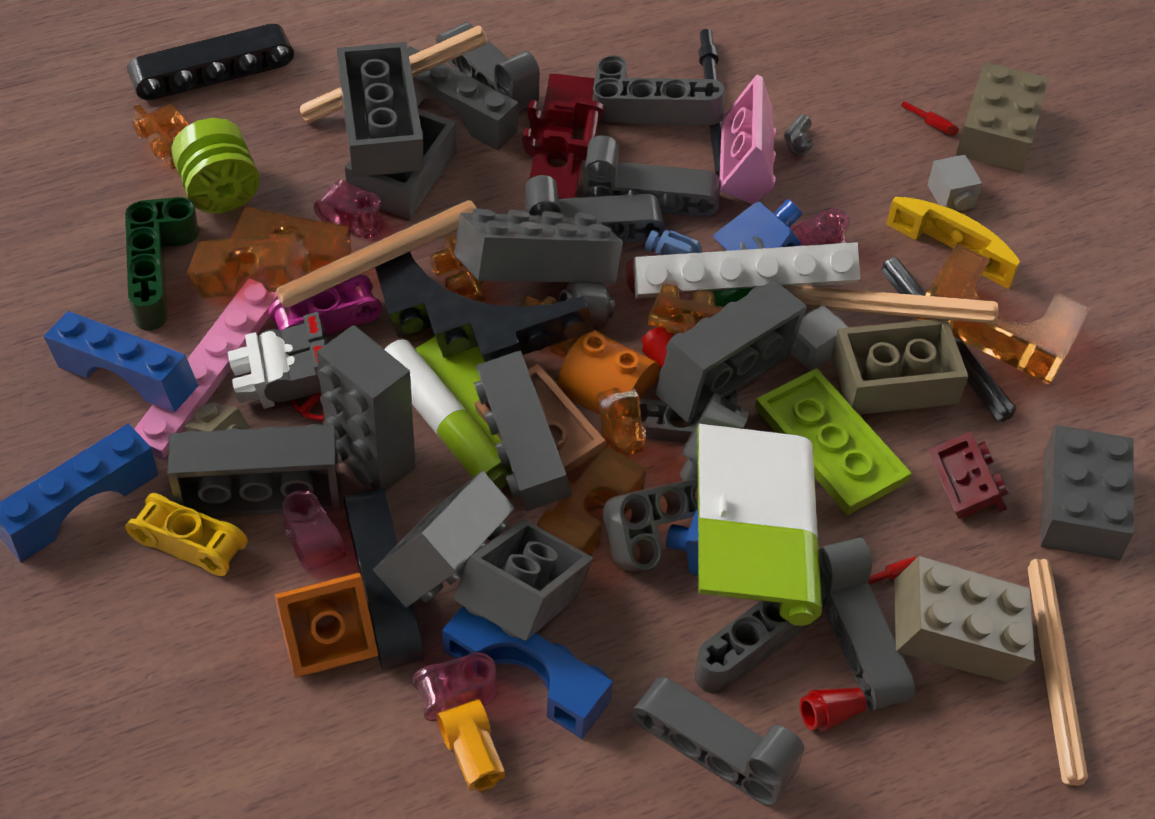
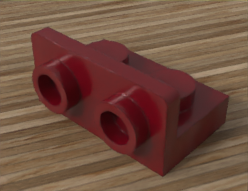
[928,431,1009,519]

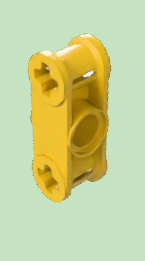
[125,493,248,576]

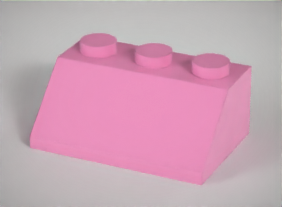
[720,75,776,204]

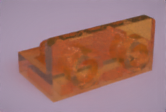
[132,104,190,169]

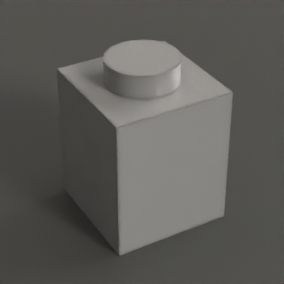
[927,155,983,211]
[791,305,849,371]

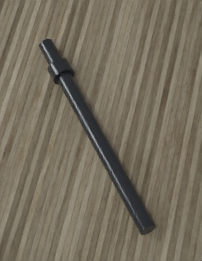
[698,29,722,178]

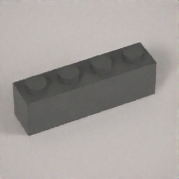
[474,350,572,511]

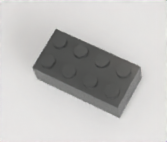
[337,42,424,177]
[454,209,623,283]
[655,280,807,422]
[316,325,416,491]
[168,424,340,518]

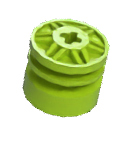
[171,118,260,214]

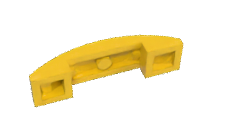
[886,197,1020,289]

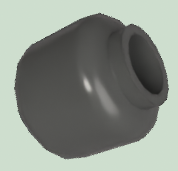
[558,282,615,330]

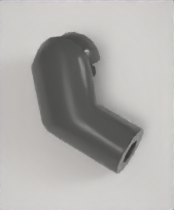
[784,114,813,156]

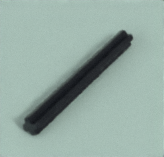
[881,257,1016,422]

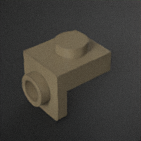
[184,402,251,432]

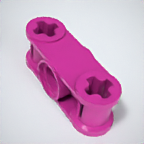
[269,275,383,335]

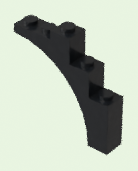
[375,251,594,363]

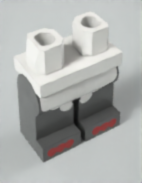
[228,312,328,409]

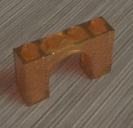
[915,243,1090,385]

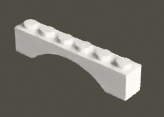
[633,242,860,299]

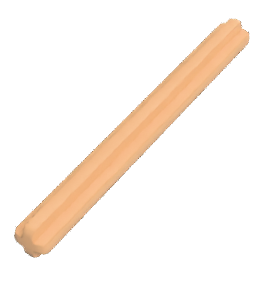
[300,26,487,123]
[276,200,477,308]
[786,286,999,324]
[1027,558,1088,786]

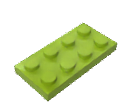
[754,368,912,516]

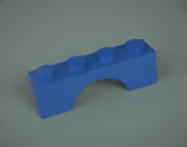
[43,311,198,413]
[0,423,158,562]
[442,606,613,739]

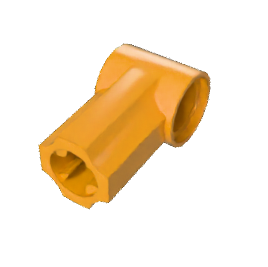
[437,699,505,792]

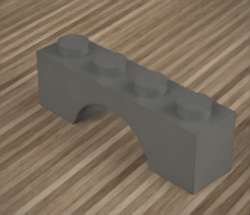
[408,46,518,150]

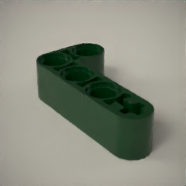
[125,197,199,330]

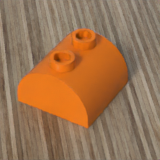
[557,330,660,425]
[275,573,379,678]

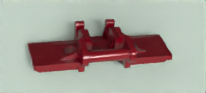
[522,74,605,199]

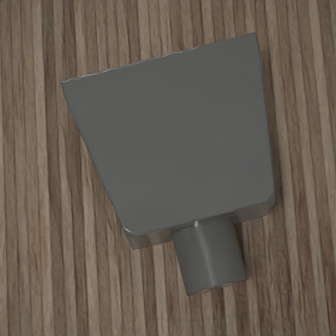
[679,393,748,480]

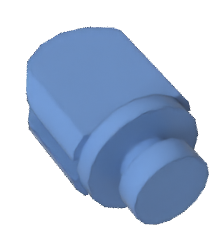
[645,230,702,256]

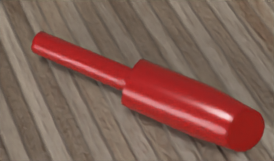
[901,101,959,135]
[868,555,923,585]

